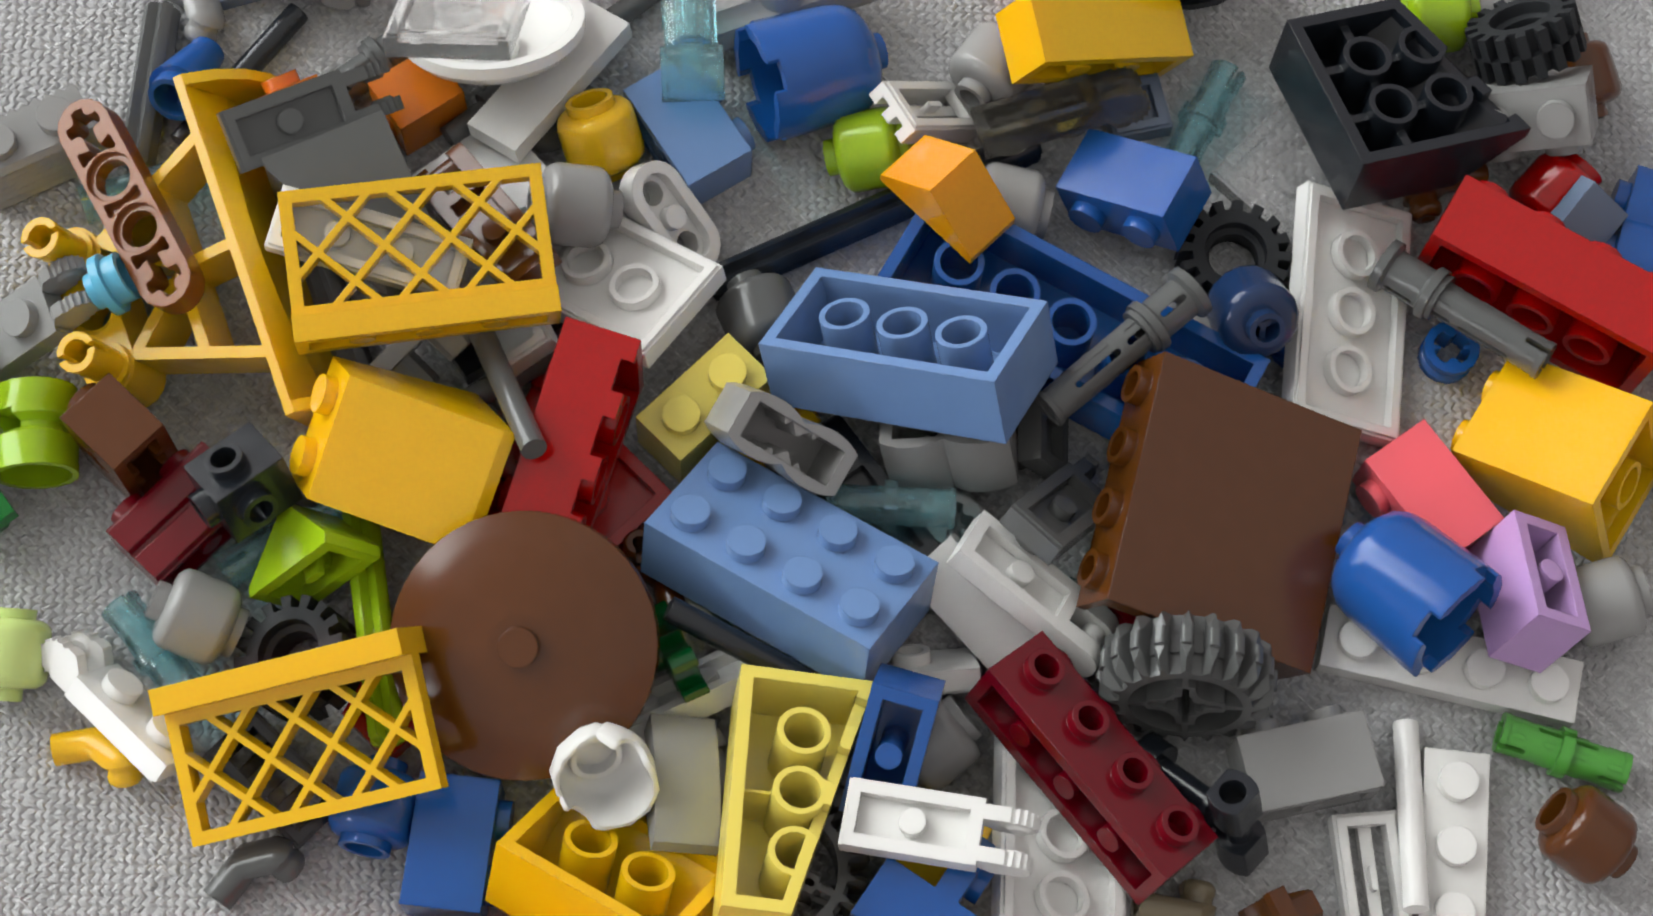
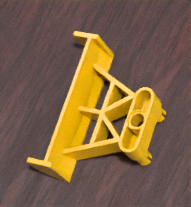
[21,69,332,427]

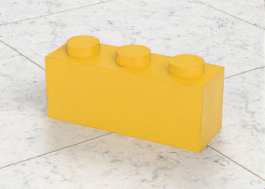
[995,0,1194,84]

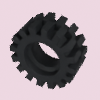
[1465,0,1587,86]
[1173,200,1292,296]
[234,595,360,722]

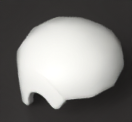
[549,722,660,831]

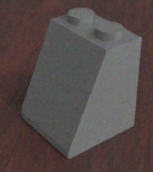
[262,110,430,296]

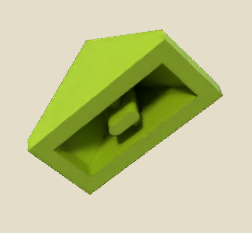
[249,504,381,606]

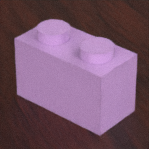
[1468,510,1591,673]

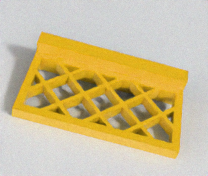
[277,162,562,355]
[148,626,449,847]

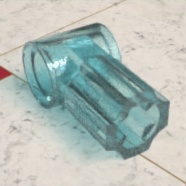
[660,0,725,102]

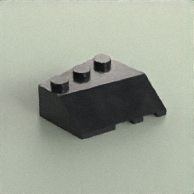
[1269,0,1531,210]

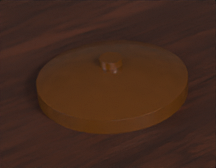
[390,511,660,781]

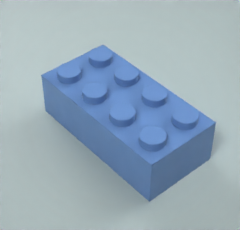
[758,267,1058,444]
[641,442,939,681]

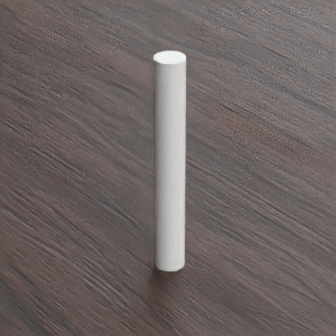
[1392,719,1430,914]

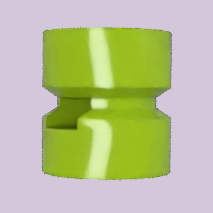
[0,376,79,489]

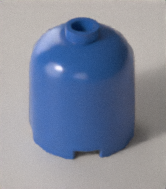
[734,4,888,142]
[1331,511,1502,677]

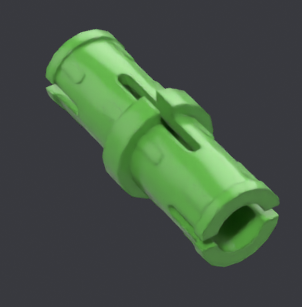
[1492,711,1633,794]

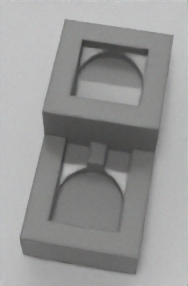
[644,713,721,856]

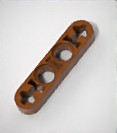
[57,99,205,315]

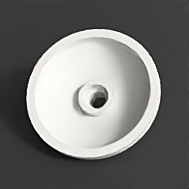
[397,0,586,85]

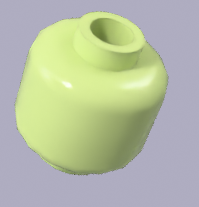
[0,607,52,702]

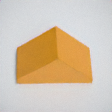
[880,135,1015,263]

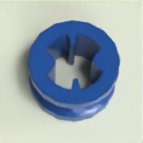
[1417,322,1480,384]

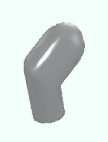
[168,0,226,42]

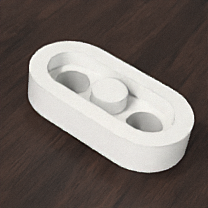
[619,160,721,262]

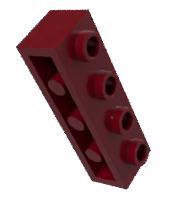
[964,631,1219,906]

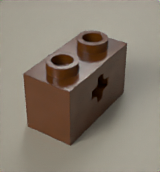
[59,373,178,497]

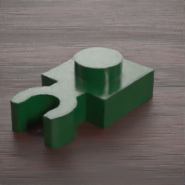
[655,600,710,703]

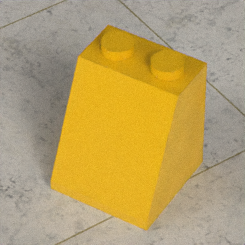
[289,356,515,544]
[1451,361,1653,562]

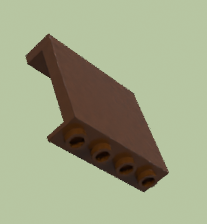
[1076,351,1362,680]

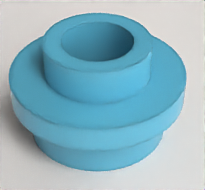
[82,252,141,316]

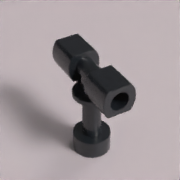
[1138,732,1269,877]

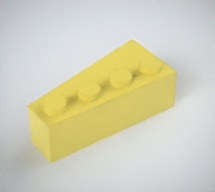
[713,664,873,916]

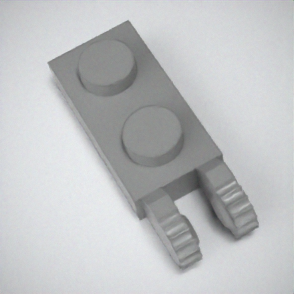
[0,255,100,382]

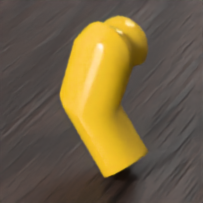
[50,727,144,788]

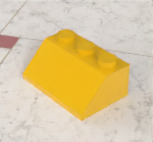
[485,788,718,916]

